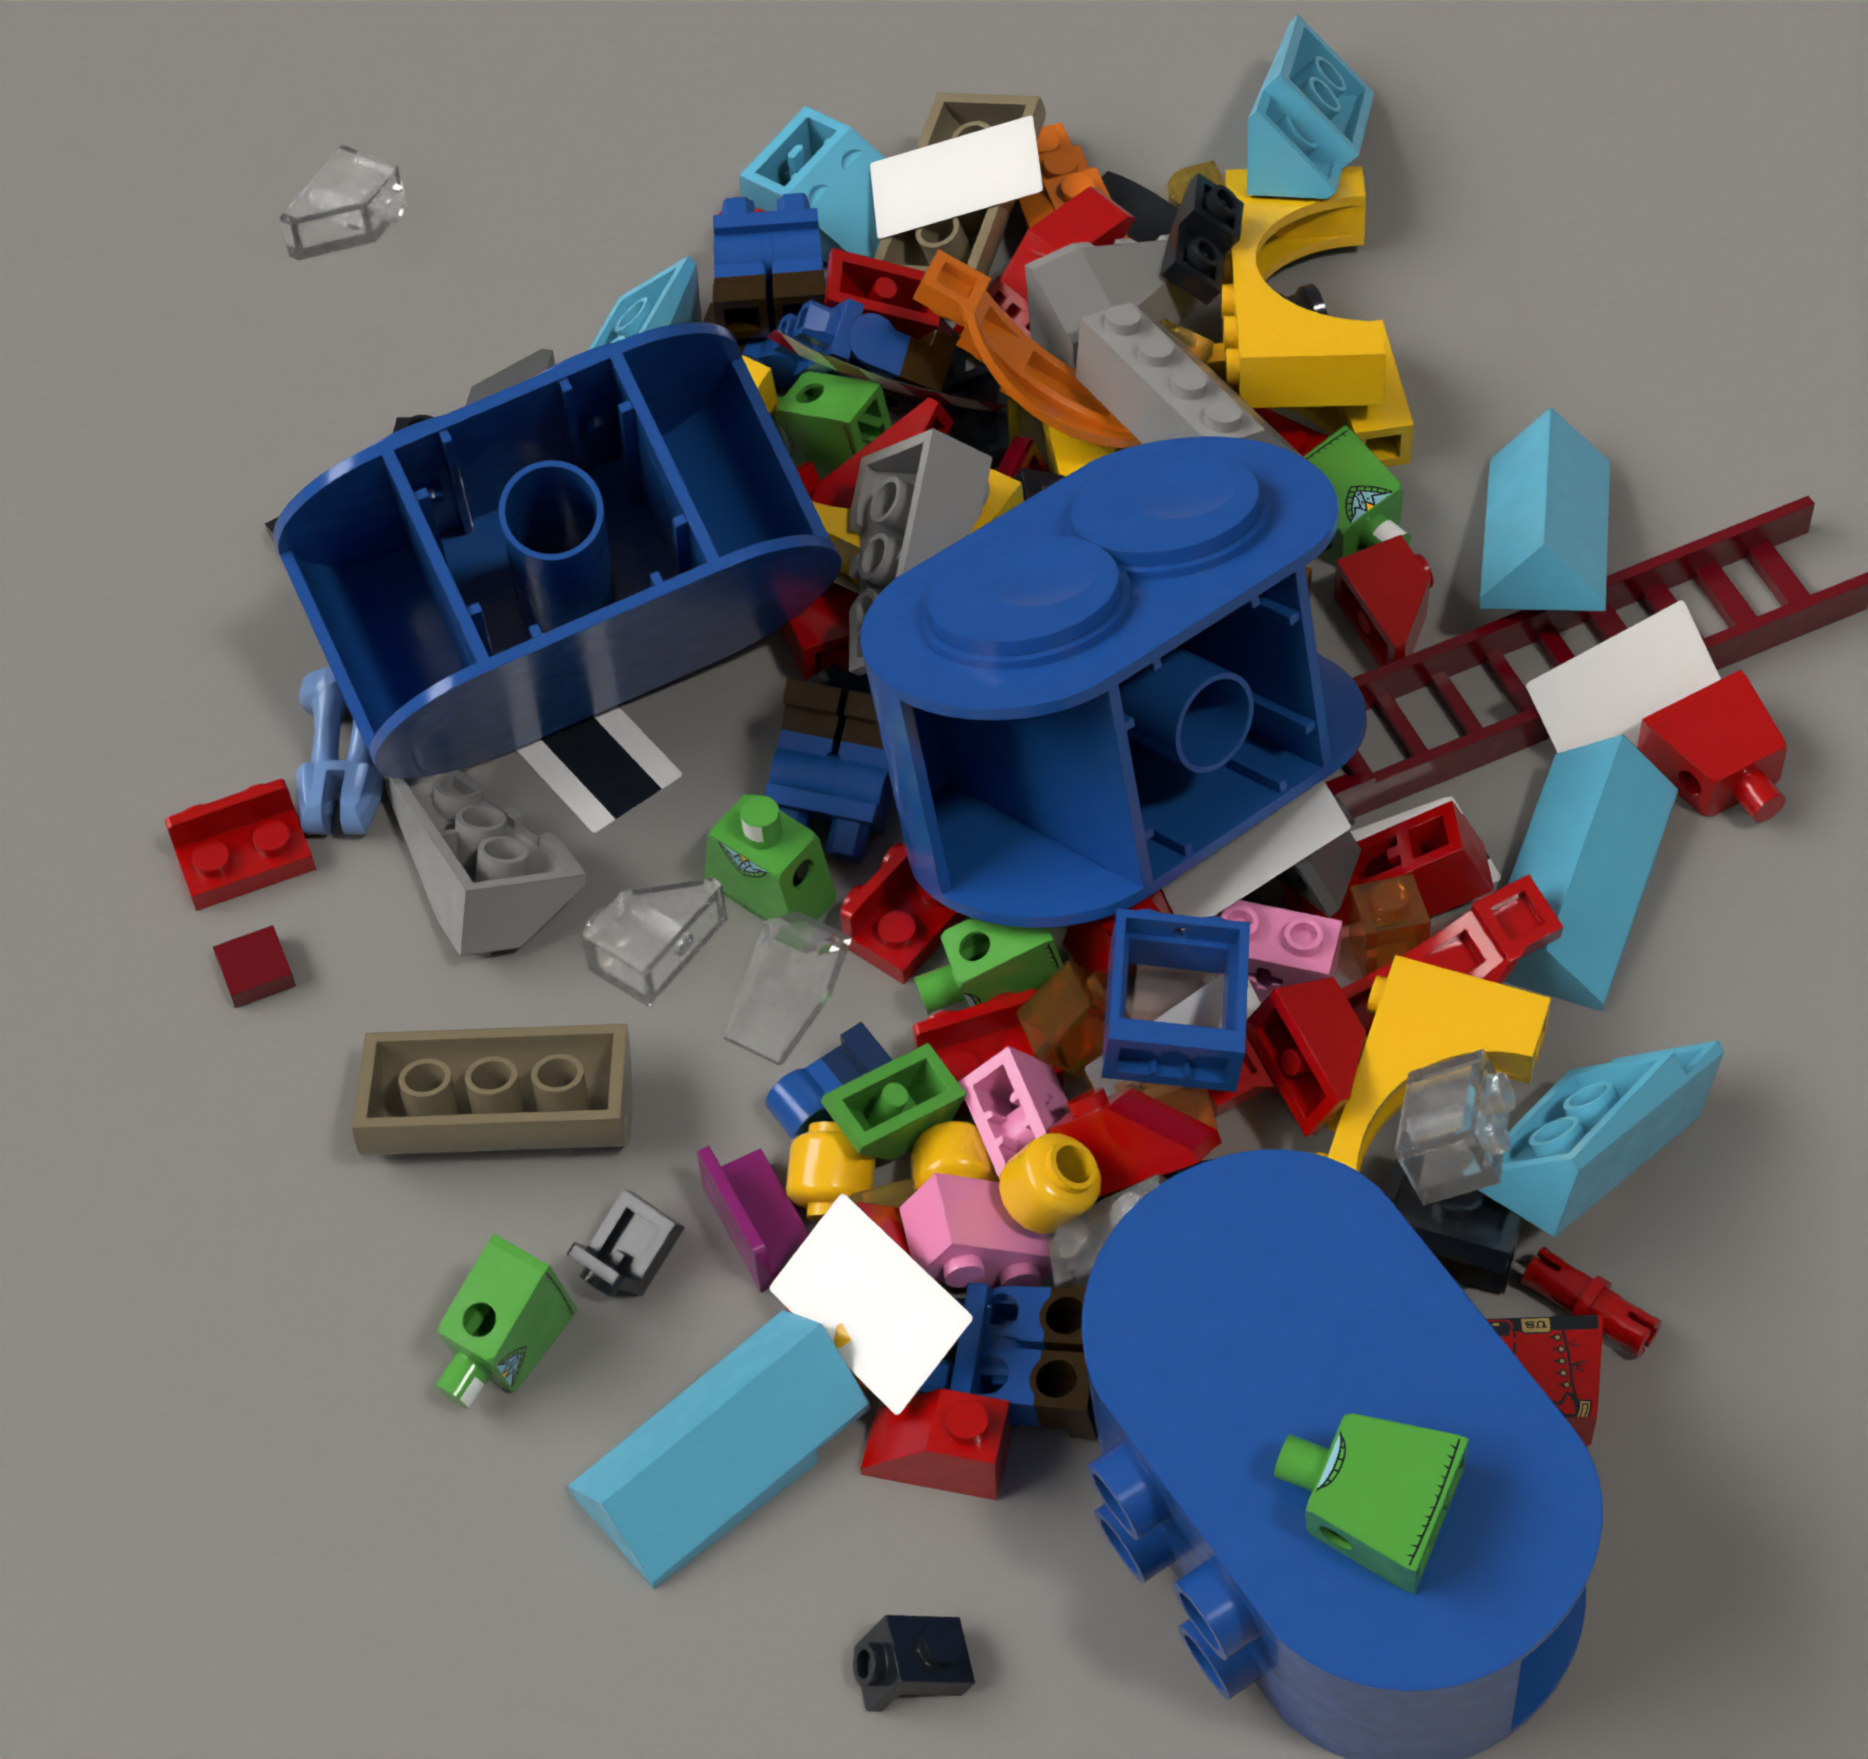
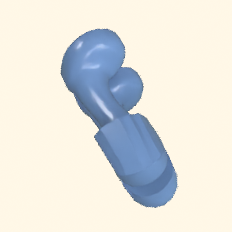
[296,667,385,835]

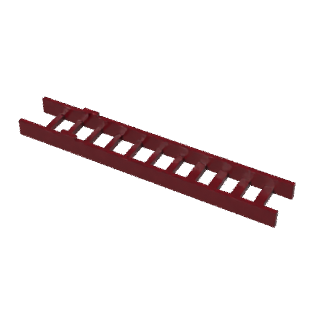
[1325,495,1868,818]

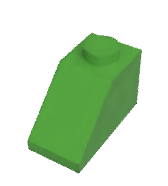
[820,1043,967,1160]

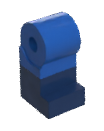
[765,1022,892,1141]

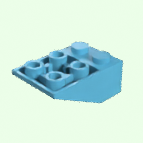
[739,106,886,263]

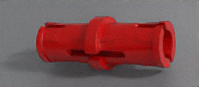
[1521,1247,1662,1358]

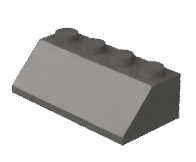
[1075,302,1304,458]

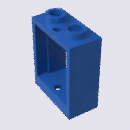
[1101,908,1250,1092]

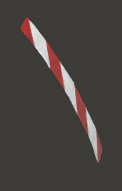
[767,329,1008,411]

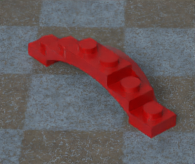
[1200,874,1564,1116]

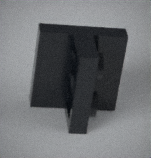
[1383,1137,1524,1294]

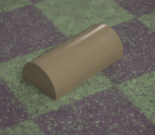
[874,93,1046,276]
[352,1024,632,1155]

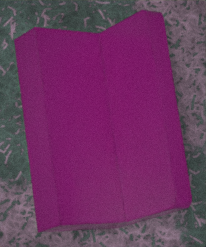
[696,1146,809,1292]

